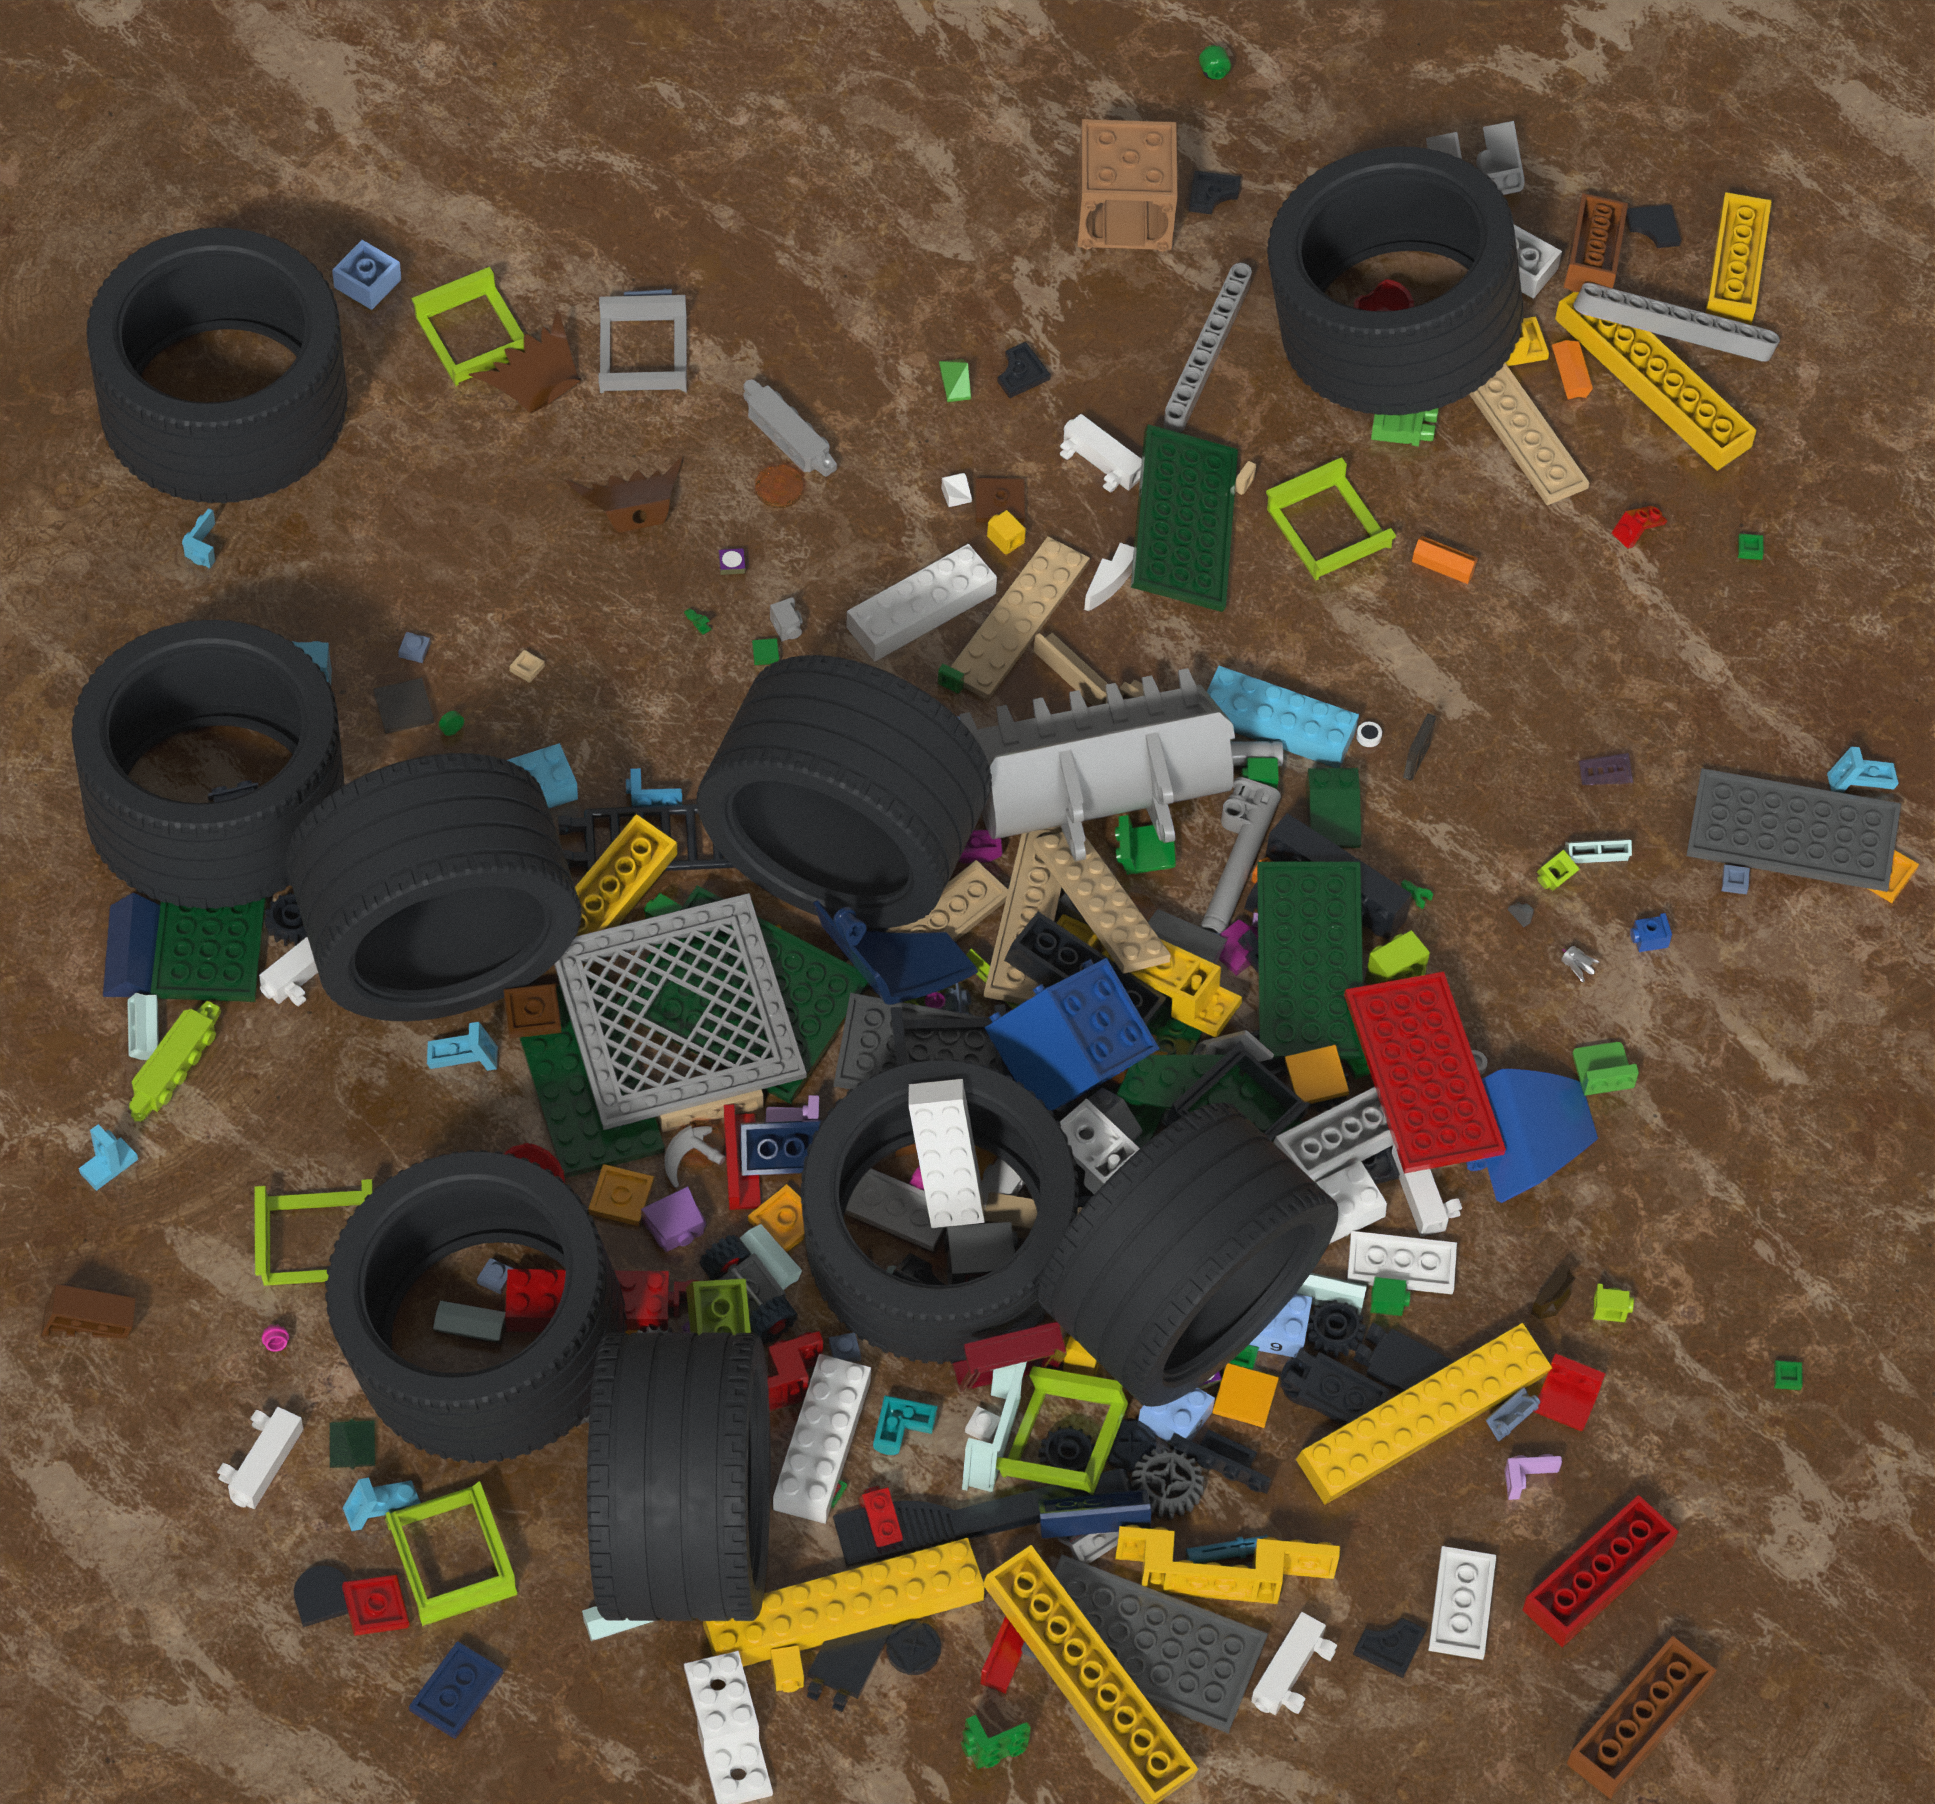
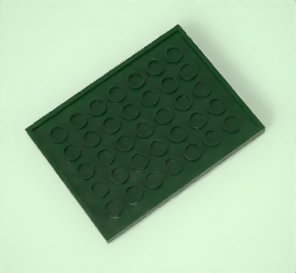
[616,885,870,1104]

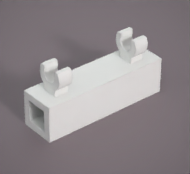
[1060,414,1142,493]
[259,937,318,1007]
[1392,1144,1462,1237]
[217,1407,303,1509]
[1251,1612,1337,1715]

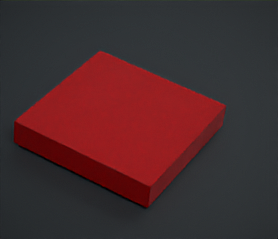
[342,1574,409,1636]

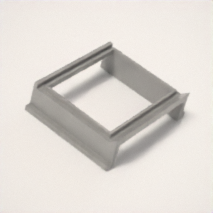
[599,295,687,393]

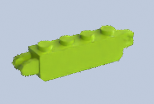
[129,1001,221,1122]

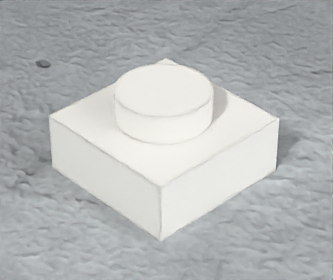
[965,1406,1001,1443]

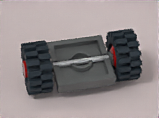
[699,1235,798,1344]

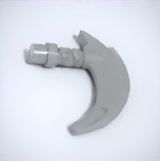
[665,1125,726,1188]

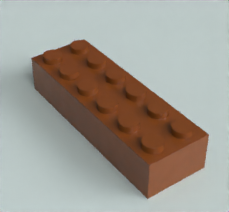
[1563,193,1628,292]
[1567,1636,1717,1800]

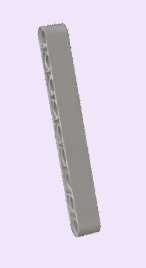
[1164,263,1252,433]
[1573,283,1780,361]

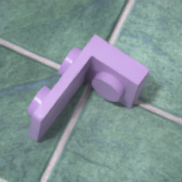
[766,1095,819,1122]
[1504,1454,1562,1500]

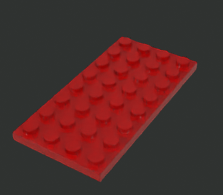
[1344,972,1506,1174]

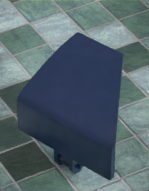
[813,900,978,1005]

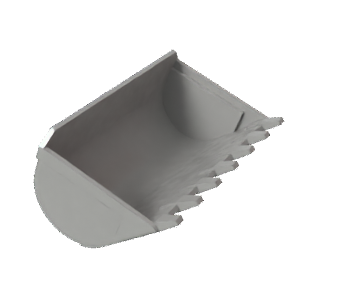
[960,668,1235,862]

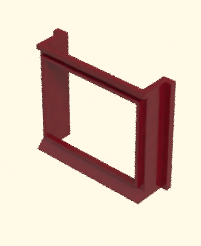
[952,1322,1067,1392]

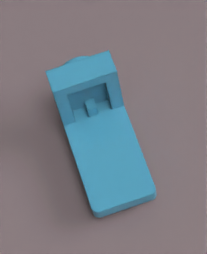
[182,508,215,568]

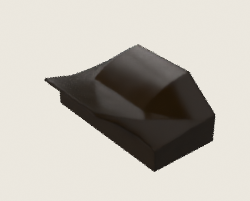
[1531,1264,1576,1319]

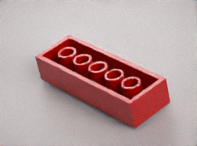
[505,1269,669,1333]
[1522,1495,1679,1648]

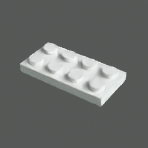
[845,1169,946,1251]
[1347,1231,1457,1294]
[1428,1546,1496,1660]

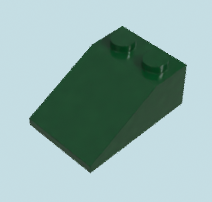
[1305,768,1361,848]

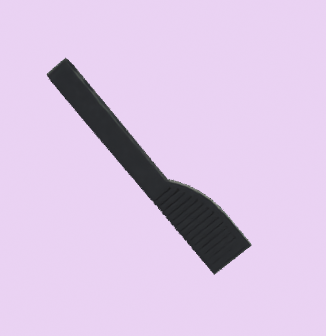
[833,1469,1133,1567]

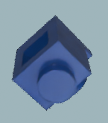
[1630,913,1672,952]

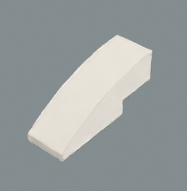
[1084,543,1134,611]

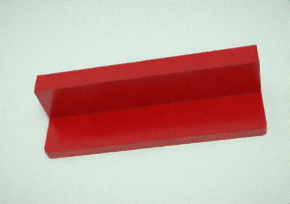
[724,1104,761,1210]
[980,1616,1025,1694]

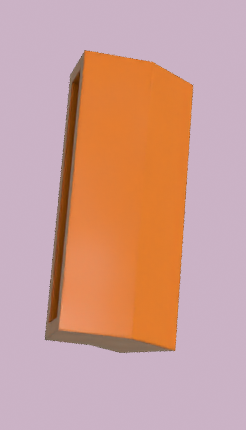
[1552,340,1593,400]
[1412,536,1478,584]

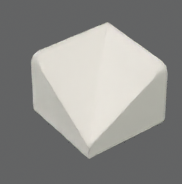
[941,473,972,507]

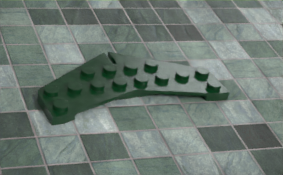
[1116,1055,1303,1142]

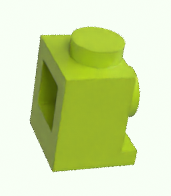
[1537,850,1579,891]
[1593,1284,1634,1322]

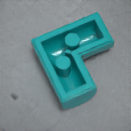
[873,1395,938,1455]

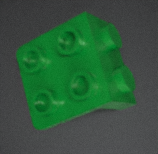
[1115,815,1176,875]
[961,1715,1031,1770]

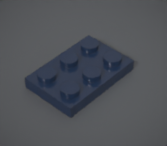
[409,1641,504,1739]

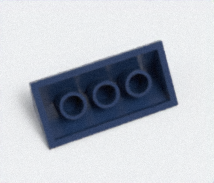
[103,893,161,997]
[738,1120,822,1176]
[1038,1490,1151,1538]

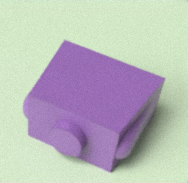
[641,1187,706,1252]

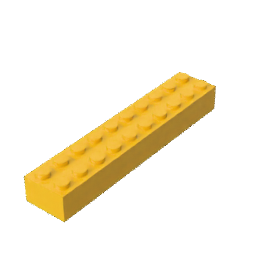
[1555,292,1756,471]
[1296,1323,1552,1505]
[703,1538,984,1667]
[983,1545,1198,1804]

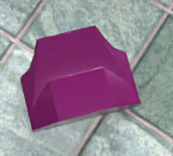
[958,829,1002,864]
[1219,919,1258,976]

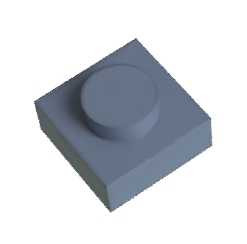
[398,632,431,663]
[1721,865,1750,895]
[477,1258,513,1294]
[829,1333,861,1362]

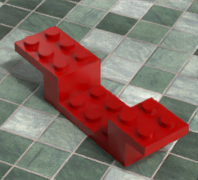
[767,1331,823,1412]

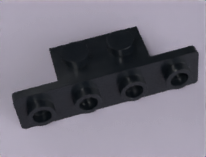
[1169,1429,1272,1494]

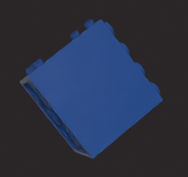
[985,958,1159,1111]

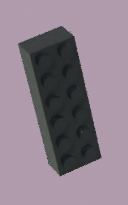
[1265,813,1412,941]
[1004,911,1167,1028]

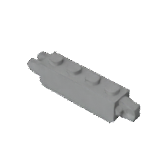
[744,379,837,477]

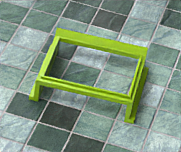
[412,267,531,386]
[1266,457,1396,581]
[255,1179,373,1286]
[996,1366,1128,1495]
[385,1481,517,1626]

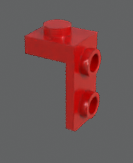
[1611,506,1667,549]
[859,1486,903,1548]

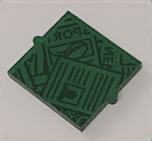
[330,1419,375,1470]

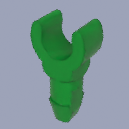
[684,608,711,635]
[1401,879,1433,909]

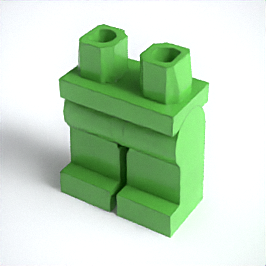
[1371,408,1439,446]

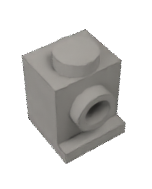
[770,597,803,641]

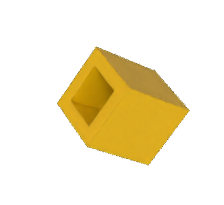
[987,510,1026,555]
[771,1646,804,1693]

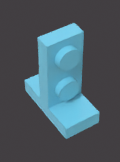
[1827,747,1899,793]
[427,1022,498,1071]
[79,1124,138,1191]
[343,1478,420,1531]

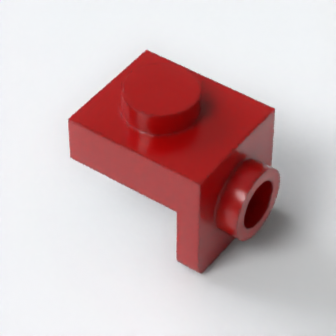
[668,1279,699,1317]

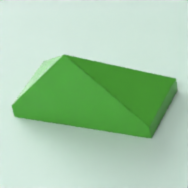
[939,359,971,402]

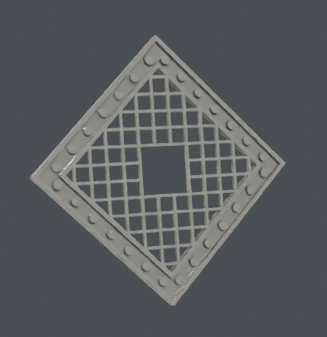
[554,893,806,1130]

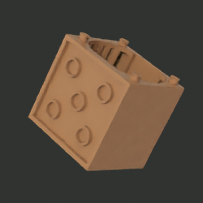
[1077,119,1177,252]

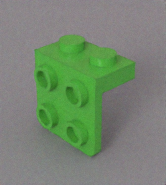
[1572,1042,1639,1096]

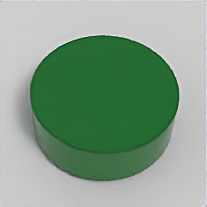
[438,711,464,736]

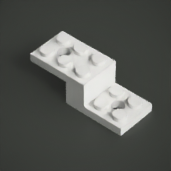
[1059,1099,1140,1194]
[684,1651,773,1804]

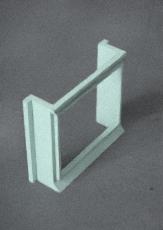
[962,1362,1027,1492]

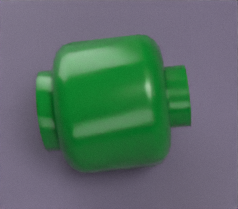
[1199,45,1231,80]

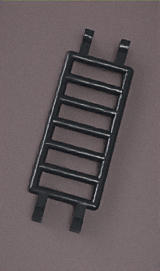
[558,804,735,872]

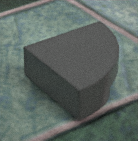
[1508,902,1534,927]

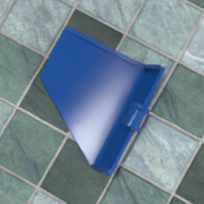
[1466,1069,1598,1203]

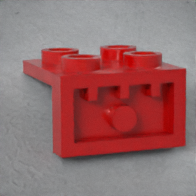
[1533,1353,1606,1431]

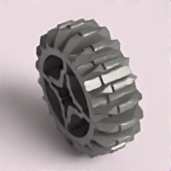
[1131,1447,1204,1520]

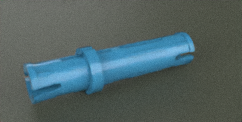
[1186,1534,1268,1564]

